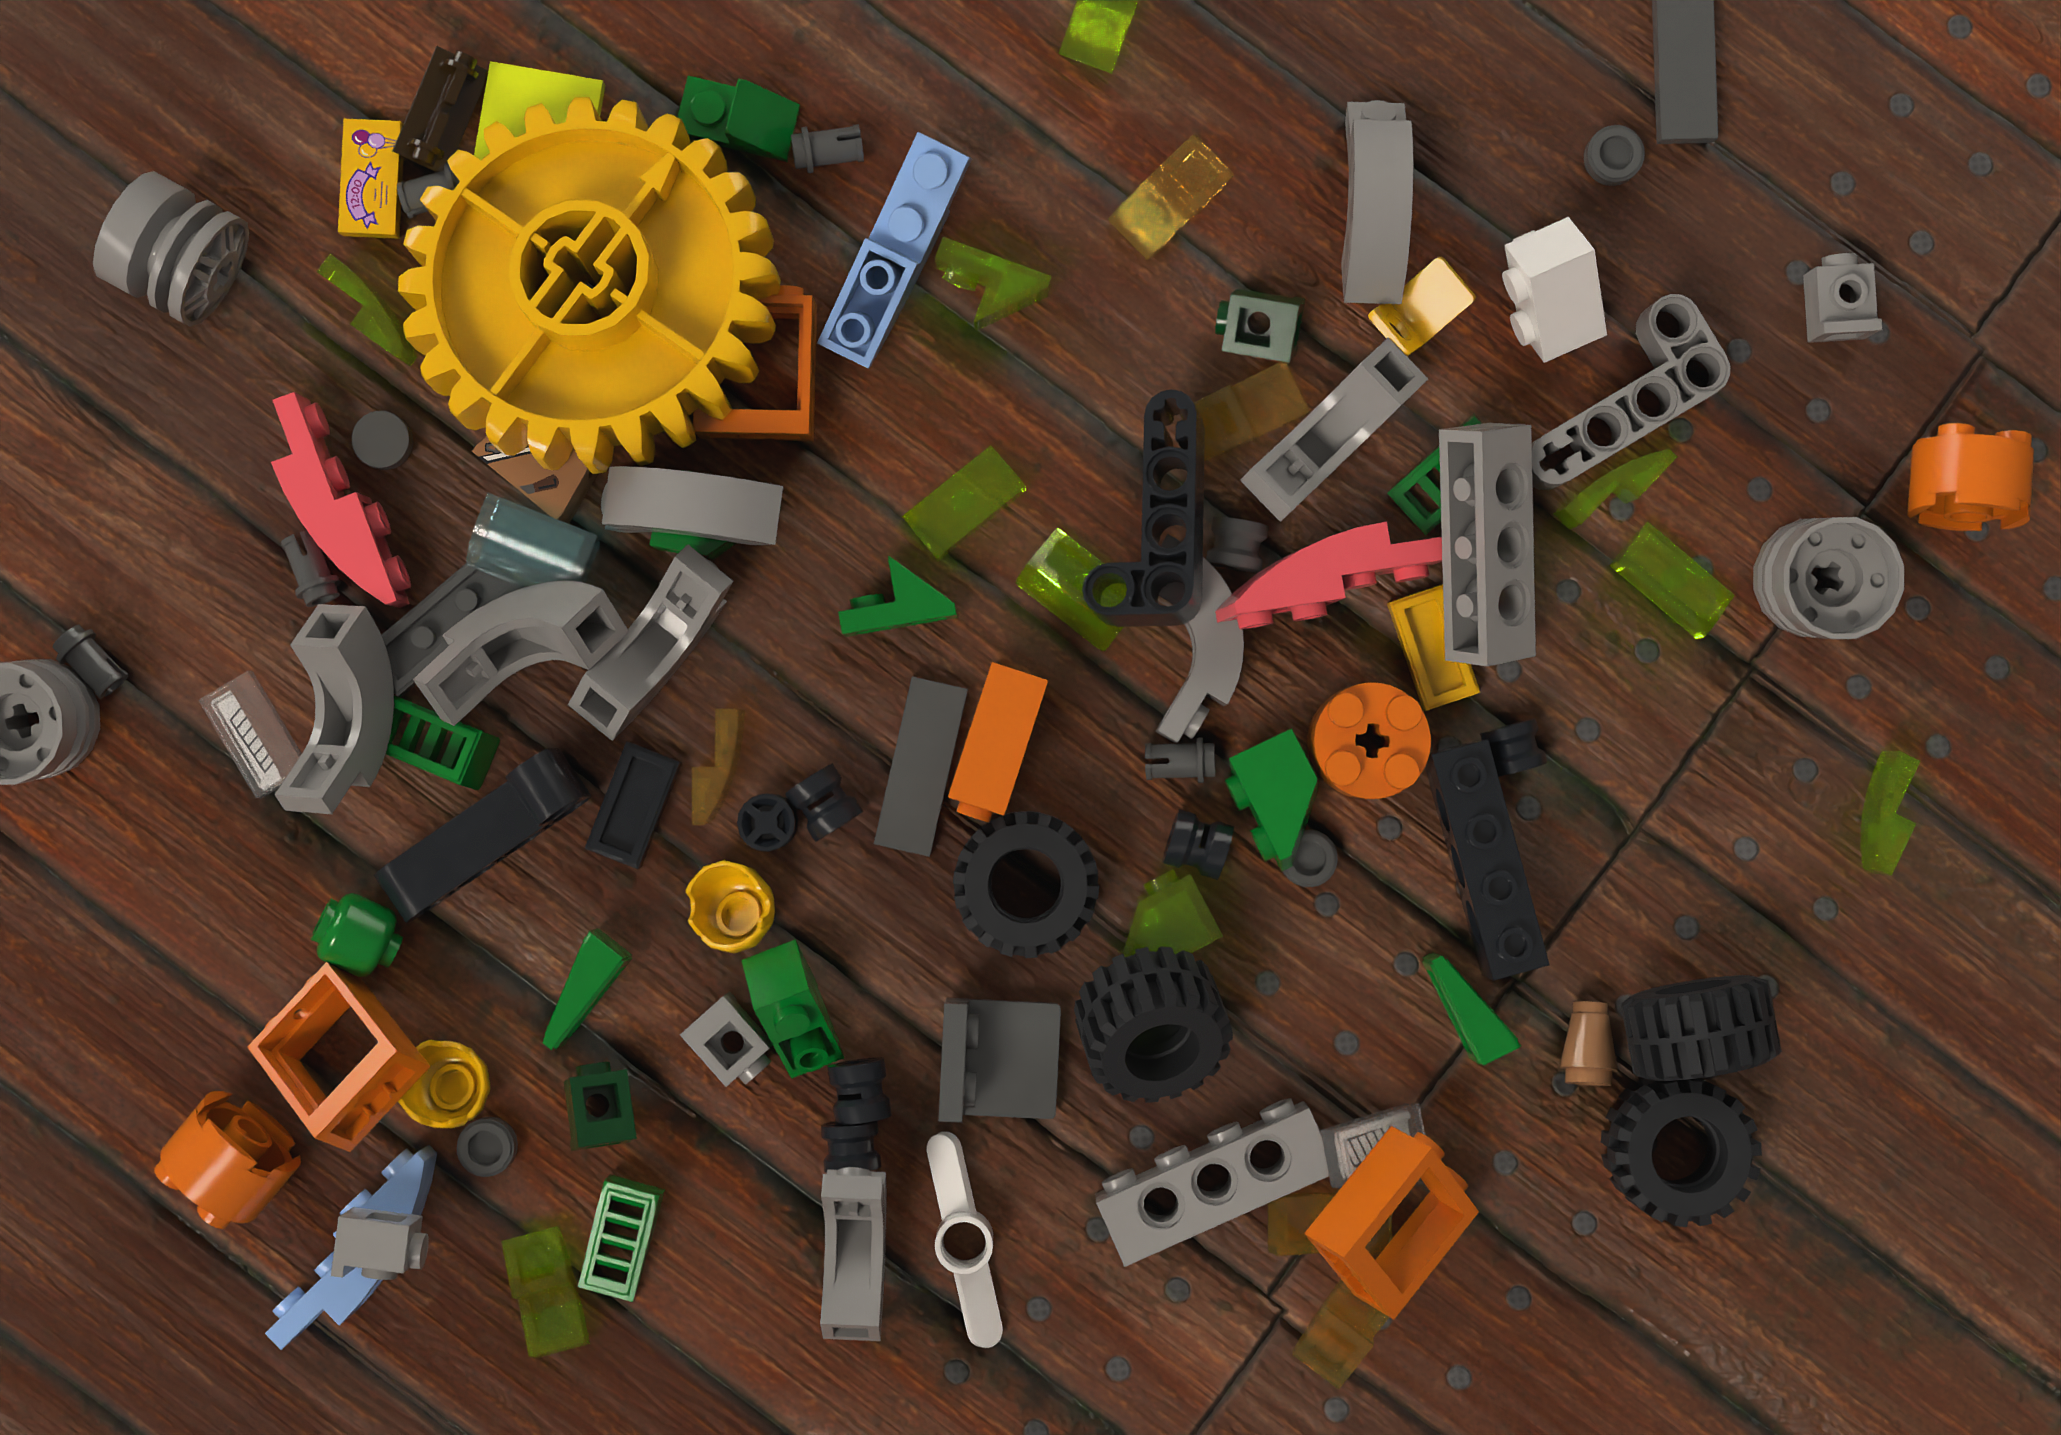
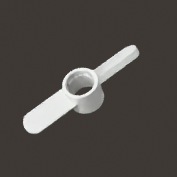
[927,1132,1003,1348]

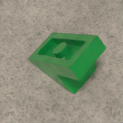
[678,75,801,162]
[838,556,958,637]

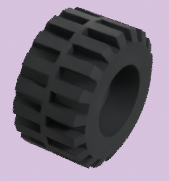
[953,811,1099,958]
[1074,946,1233,1103]
[1621,975,1782,1081]
[1600,1078,1762,1227]

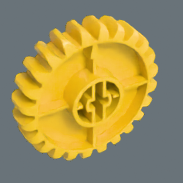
[398,97,780,474]

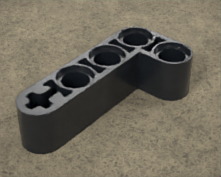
[1082,389,1205,627]
[374,748,592,923]

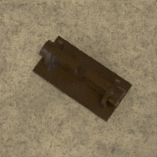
[392,46,488,172]

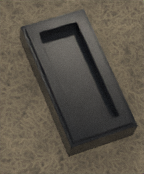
[585,741,682,869]

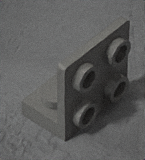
[938,998,1061,1122]

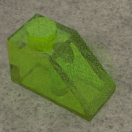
[1119,869,1223,957]

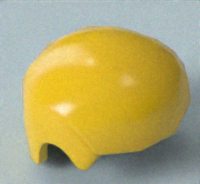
[686,860,775,954]
[398,1040,491,1128]

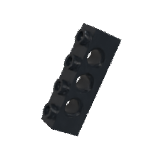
[1425,739,1550,981]

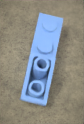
[817,132,972,369]
[265,1145,437,1350]

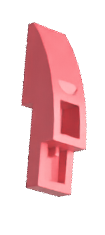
[271,392,411,608]
[1215,521,1442,630]

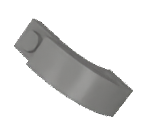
[1341,100,1413,304]
[1240,338,1428,522]
[601,466,783,545]
[1155,534,1244,743]
[568,545,734,741]
[413,581,629,726]
[275,604,394,814]
[820,1167,887,1341]

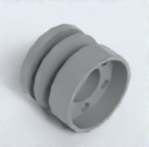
[93,171,249,327]
[1753,517,1904,639]
[0,659,100,785]

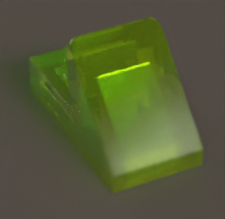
[935,237,1052,330]

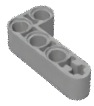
[1532,294,1730,490]

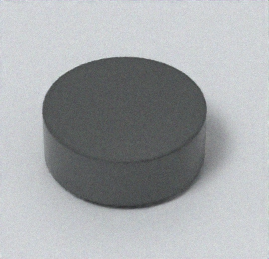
[1584,125,1645,186]
[352,411,413,470]
[1282,829,1338,887]
[457,1117,518,1177]

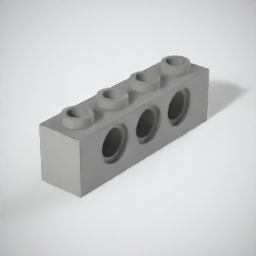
[1439,423,1536,667]
[1095,1098,1333,1267]

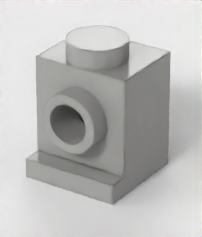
[1803,253,1882,343]
[680,991,773,1087]
[331,1207,429,1280]

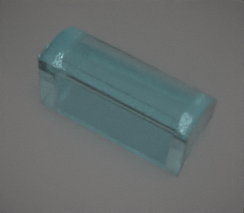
[466,493,600,588]

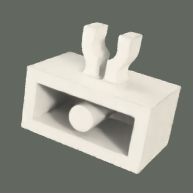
[1502,217,1607,363]

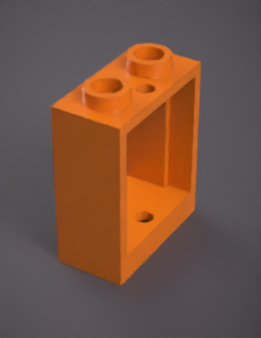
[693,285,817,441]
[948,662,1048,823]
[247,962,430,1152]
[1304,1126,1479,1320]

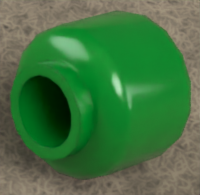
[310,893,403,977]

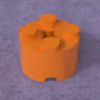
[1907,423,2034,531]
[1307,682,1431,799]
[154,1091,301,1229]

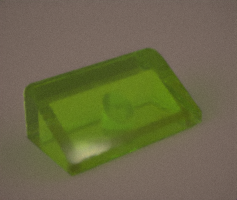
[902,445,1027,561]
[1609,521,1735,639]
[1016,527,1127,651]

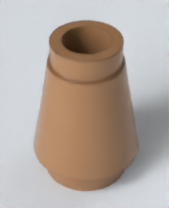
[1559,1001,1618,1086]

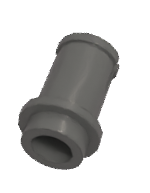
[791,124,864,173]
[397,163,460,218]
[281,530,341,607]
[52,625,129,699]
[1145,737,1216,783]

